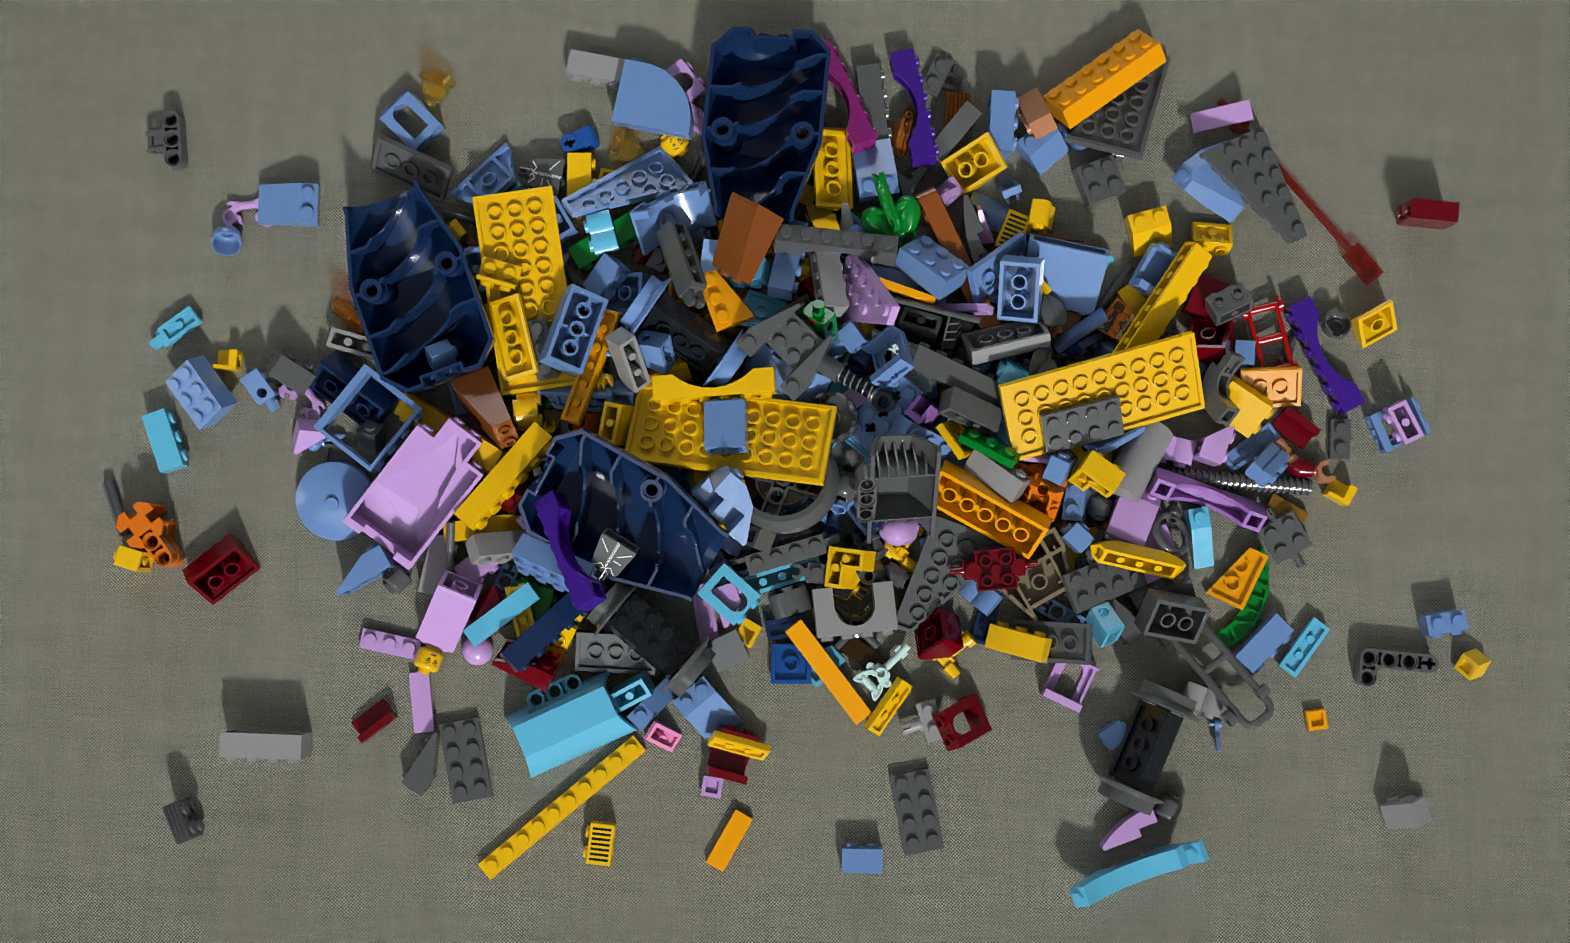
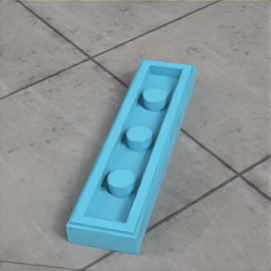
[463,582,540,647]

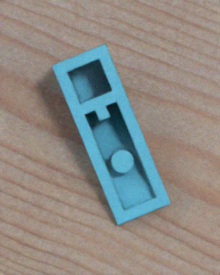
[1183,506,1214,569]

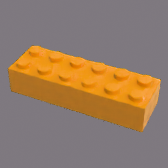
[1042,29,1166,129]
[937,459,1052,559]

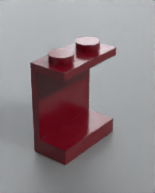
[704,723,760,785]

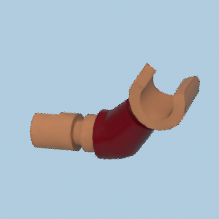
[1274,437,1337,485]

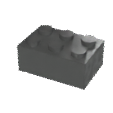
[1134,588,1211,644]

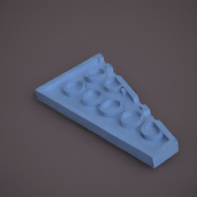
[561,146,693,218]

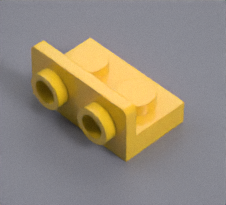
[1191,221,1233,256]
[475,256,523,293]

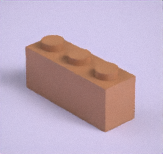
[1017,87,1058,140]

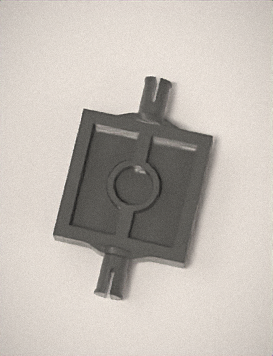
[1257,506,1312,567]

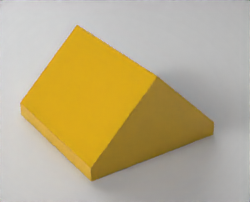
[1351,299,1397,348]

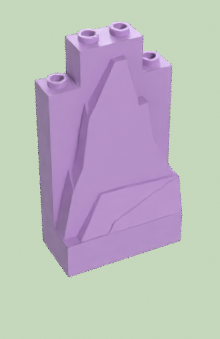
[342,416,484,570]

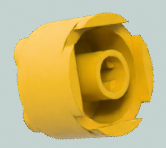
[512,391,543,432]

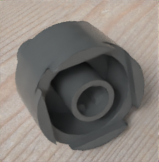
[767,581,813,620]

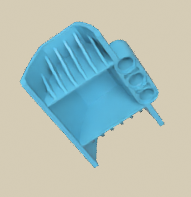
[504,671,637,778]

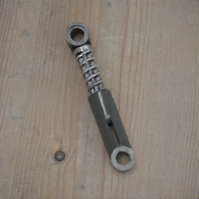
[818,354,897,412]

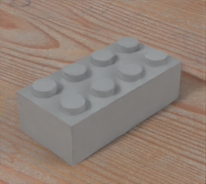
[219,729,312,763]

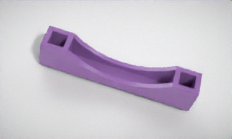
[1147,467,1268,533]

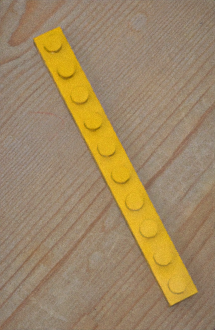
[478,735,646,880]

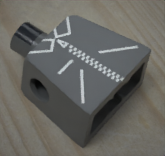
[519,158,567,199]
[591,527,640,580]

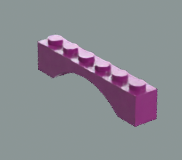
[823,39,878,155]

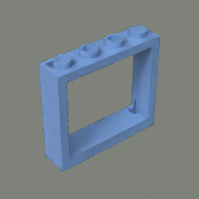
[314,364,425,474]

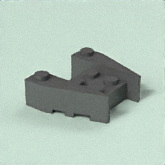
[736,302,836,401]

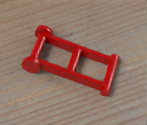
[1242,296,1299,367]

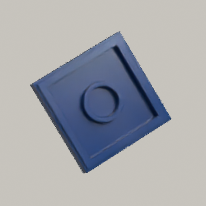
[771,643,812,684]

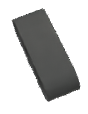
[145,110,188,171]
[840,530,889,585]

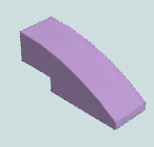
[1099,810,1158,851]

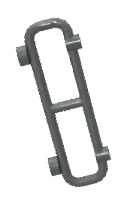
[1155,622,1274,729]

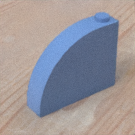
[611,58,694,140]
[1027,233,1109,316]

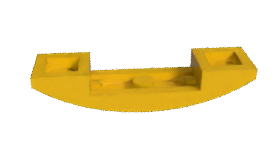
[443,514,524,543]

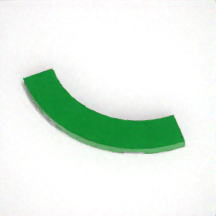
[1214,547,1269,648]

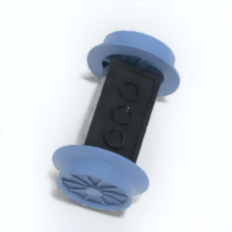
[620,275,747,387]

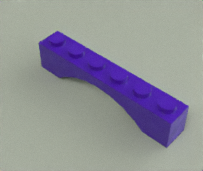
[889,48,939,168]
[1284,296,1366,415]
[534,490,607,612]

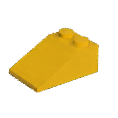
[940,132,1008,197]

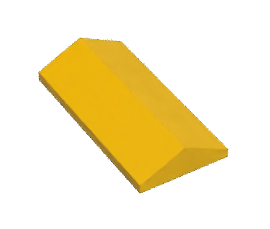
[813,129,853,211]
[485,293,539,382]

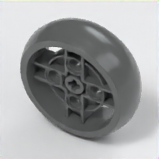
[742,450,840,534]

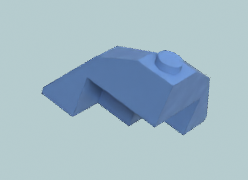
[1172,139,1245,223]
[691,466,753,546]

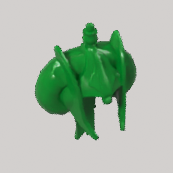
[861,171,921,252]

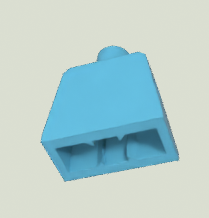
[1086,602,1125,648]

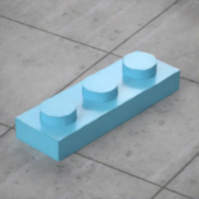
[1277,617,1330,678]

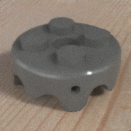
[812,392,859,443]

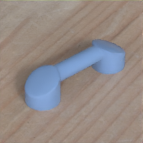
[823,499,848,534]

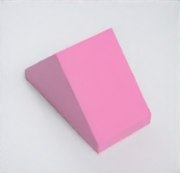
[644,719,682,752]

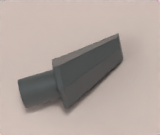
[565,262,586,289]
[1277,336,1296,365]

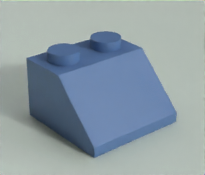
[1015,129,1069,177]

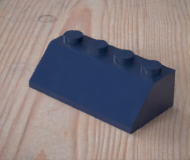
[310,351,397,425]

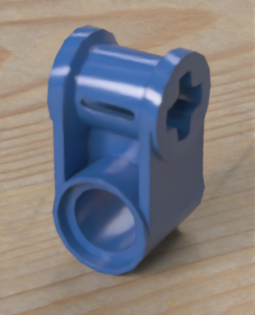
[561,125,600,155]

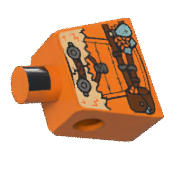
[1093,298,1136,344]

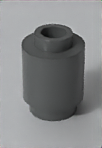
[883,561,911,589]

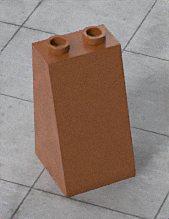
[712,192,784,284]
[450,366,519,449]

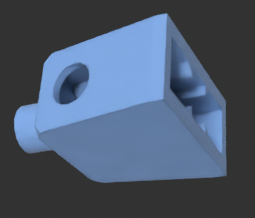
[636,330,676,375]

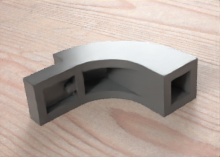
[1202,350,1245,426]

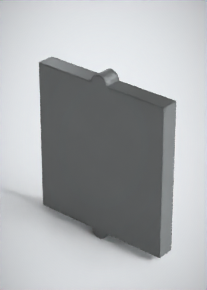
[707,628,750,672]

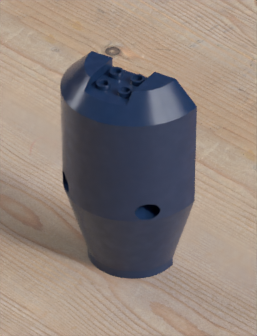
[701,27,831,224]
[342,180,496,392]
[518,427,729,602]

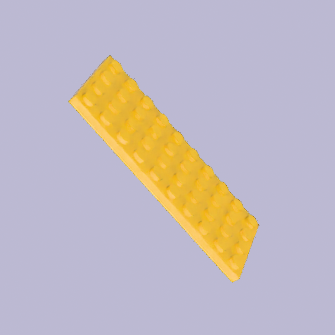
[472,186,576,396]
[998,331,1205,461]
[625,384,837,486]

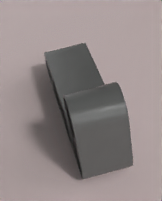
[1353,648,1439,687]

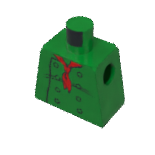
[800,300,838,344]

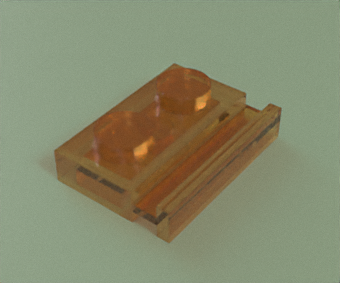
[331,296,365,336]

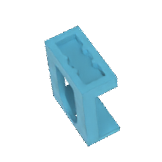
[697,562,761,626]

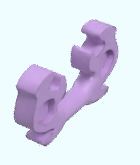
[222,198,273,229]
[278,384,327,420]

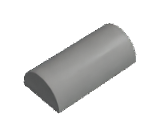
[961,319,1051,366]
[1113,421,1173,502]

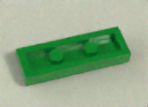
[958,427,1021,469]

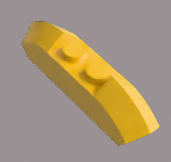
[1090,541,1186,579]

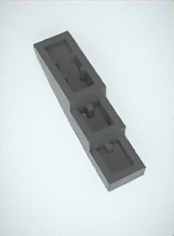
[926,101,982,176]
[961,195,985,266]

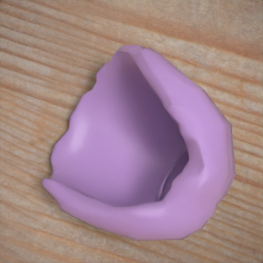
[879,519,919,546]

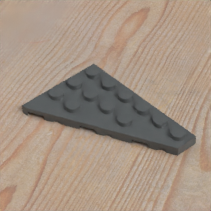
[1065,55,1171,160]
[1199,126,1308,244]
[896,515,1005,633]

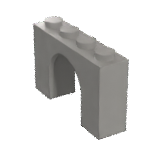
[811,581,898,642]

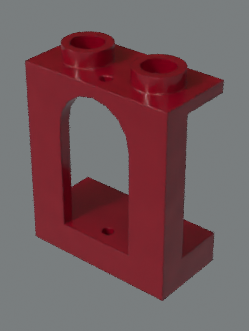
[931,693,992,751]

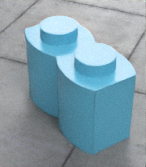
[583,209,620,256]

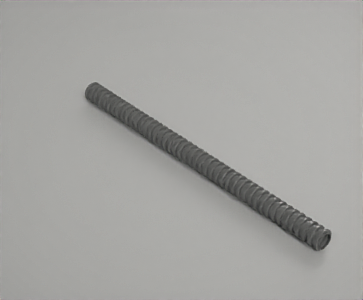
[1032,462,1313,496]

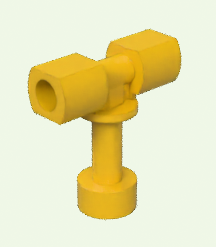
[882,527,925,574]
[933,630,977,681]

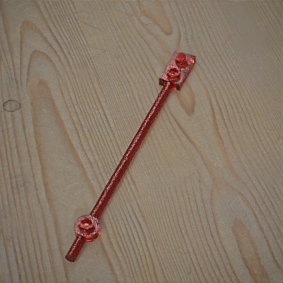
[1216,98,1384,286]

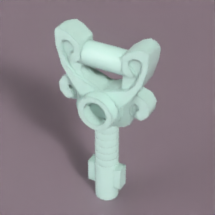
[853,643,911,701]

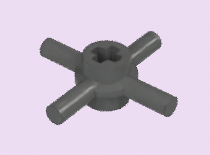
[833,602,881,650]

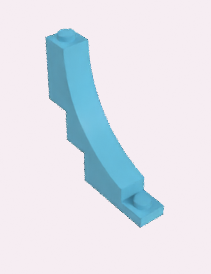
[1068,840,1210,908]

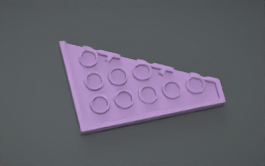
[836,254,900,326]

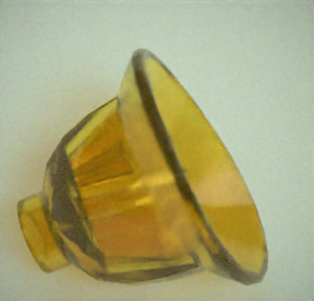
[419,70,456,107]
[609,127,645,162]

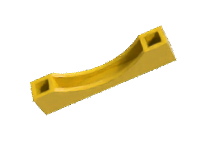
[652,367,777,406]

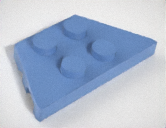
[450,143,517,203]

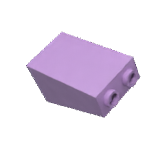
[416,569,483,653]

